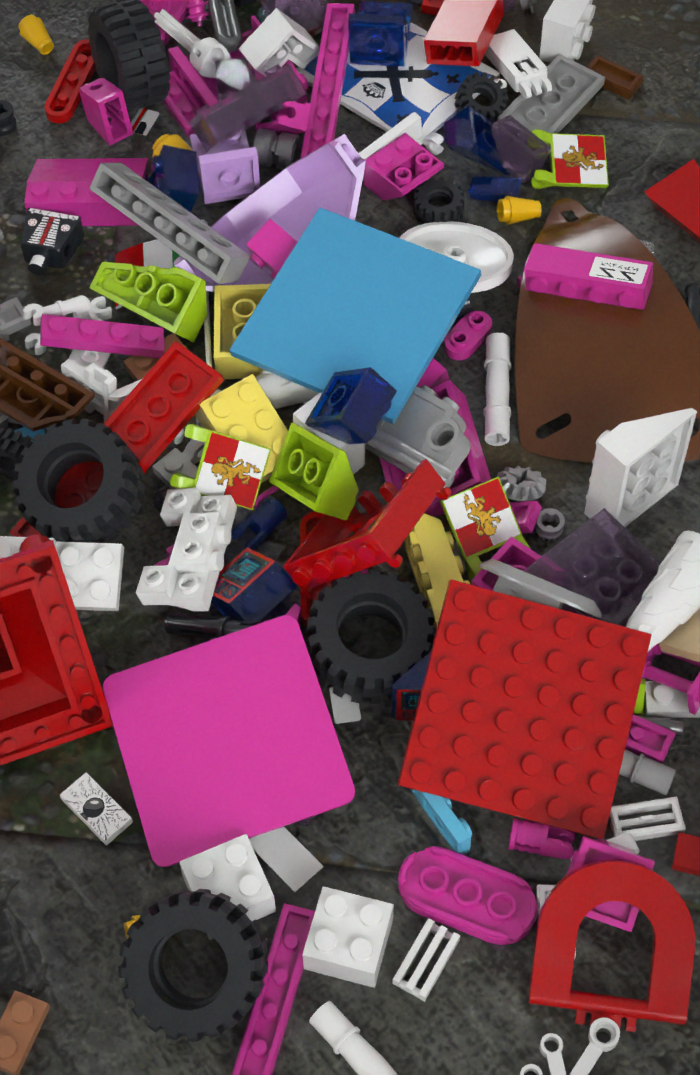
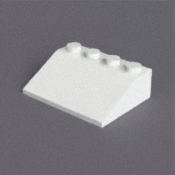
[584,408,697,538]

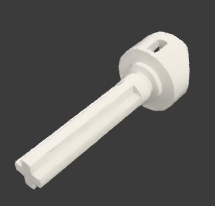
[154,9,231,78]

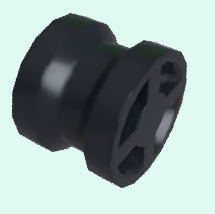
[0,100,17,136]

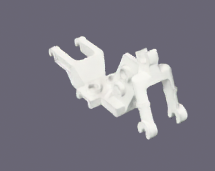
[23,295,184,444]

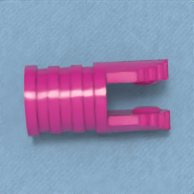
[508,818,575,860]

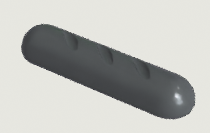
[207,0,243,53]

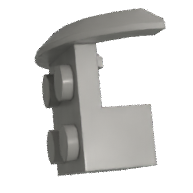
[478,559,602,618]

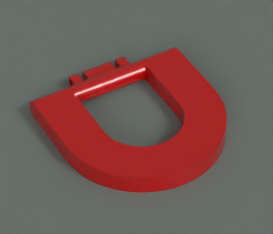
[528,859,695,1032]

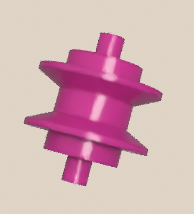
[183,0,211,27]

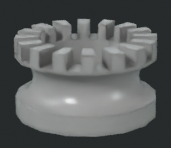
[535,508,565,541]

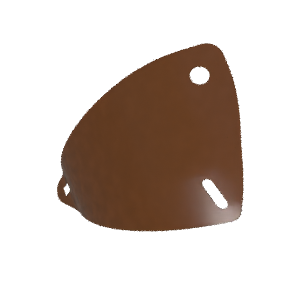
[515,198,700,462]

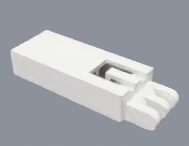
[485,29,552,99]

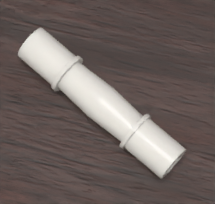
[483,333,512,446]
[309,1001,398,1075]

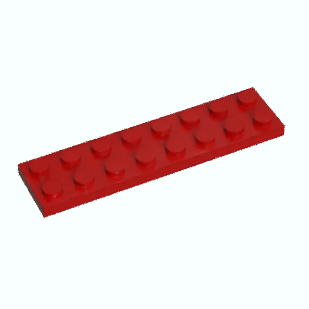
[9,341,224,537]

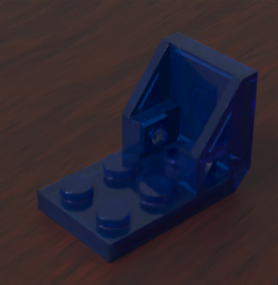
[348,1,413,67]

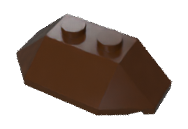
[0,338,95,432]

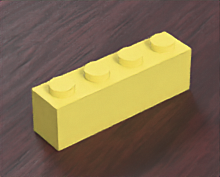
[404,513,470,630]

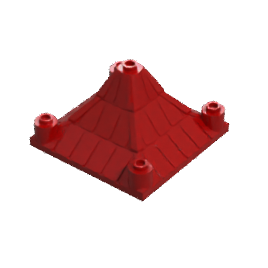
[0,534,113,766]

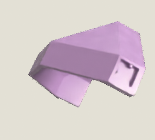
[173,134,366,292]

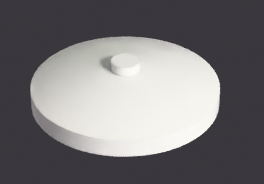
[400,221,514,293]

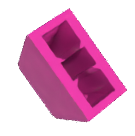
[79,78,133,146]

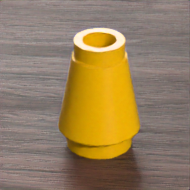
[18,15,54,55]
[497,196,541,225]

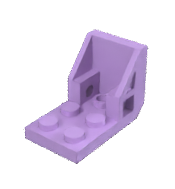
[190,126,260,204]

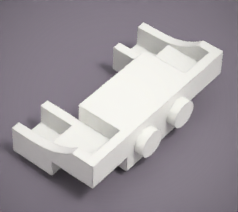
[136,488,237,612]

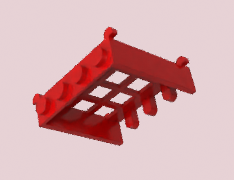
[283,459,451,599]

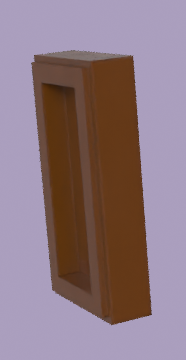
[587,55,644,100]

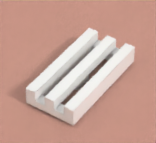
[609,796,686,841]
[392,918,460,1002]

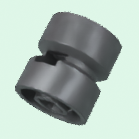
[253,128,300,170]

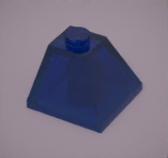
[444,105,511,176]

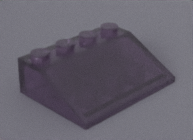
[524,508,661,627]

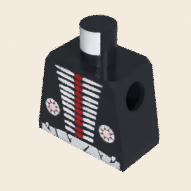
[21,208,84,275]

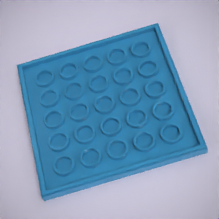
[229,207,481,425]

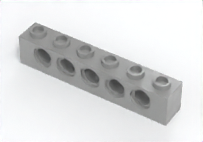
[89,163,250,284]

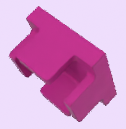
[566,836,655,932]

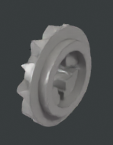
[497,465,546,501]

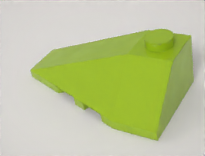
[89,262,207,343]

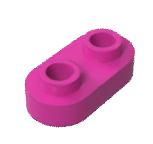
[444,311,492,360]

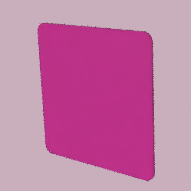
[103,615,355,867]

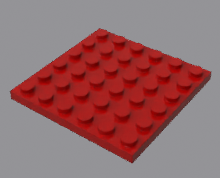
[397,579,652,840]

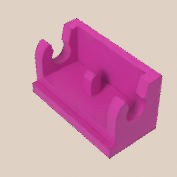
[255,101,311,136]

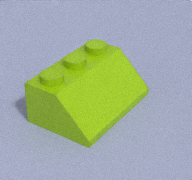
[269,423,359,520]

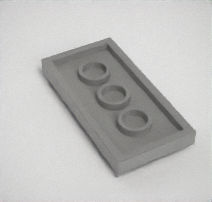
[497,54,605,149]

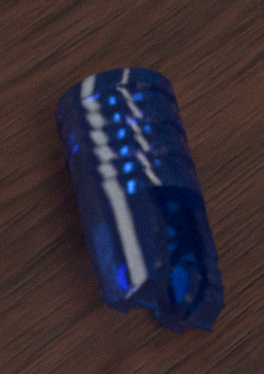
[468,176,521,202]
[231,496,288,550]

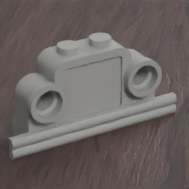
[338,385,471,488]

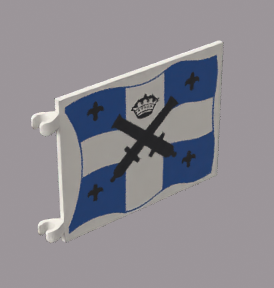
[296,3,507,155]

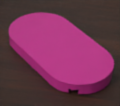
[398,846,538,945]

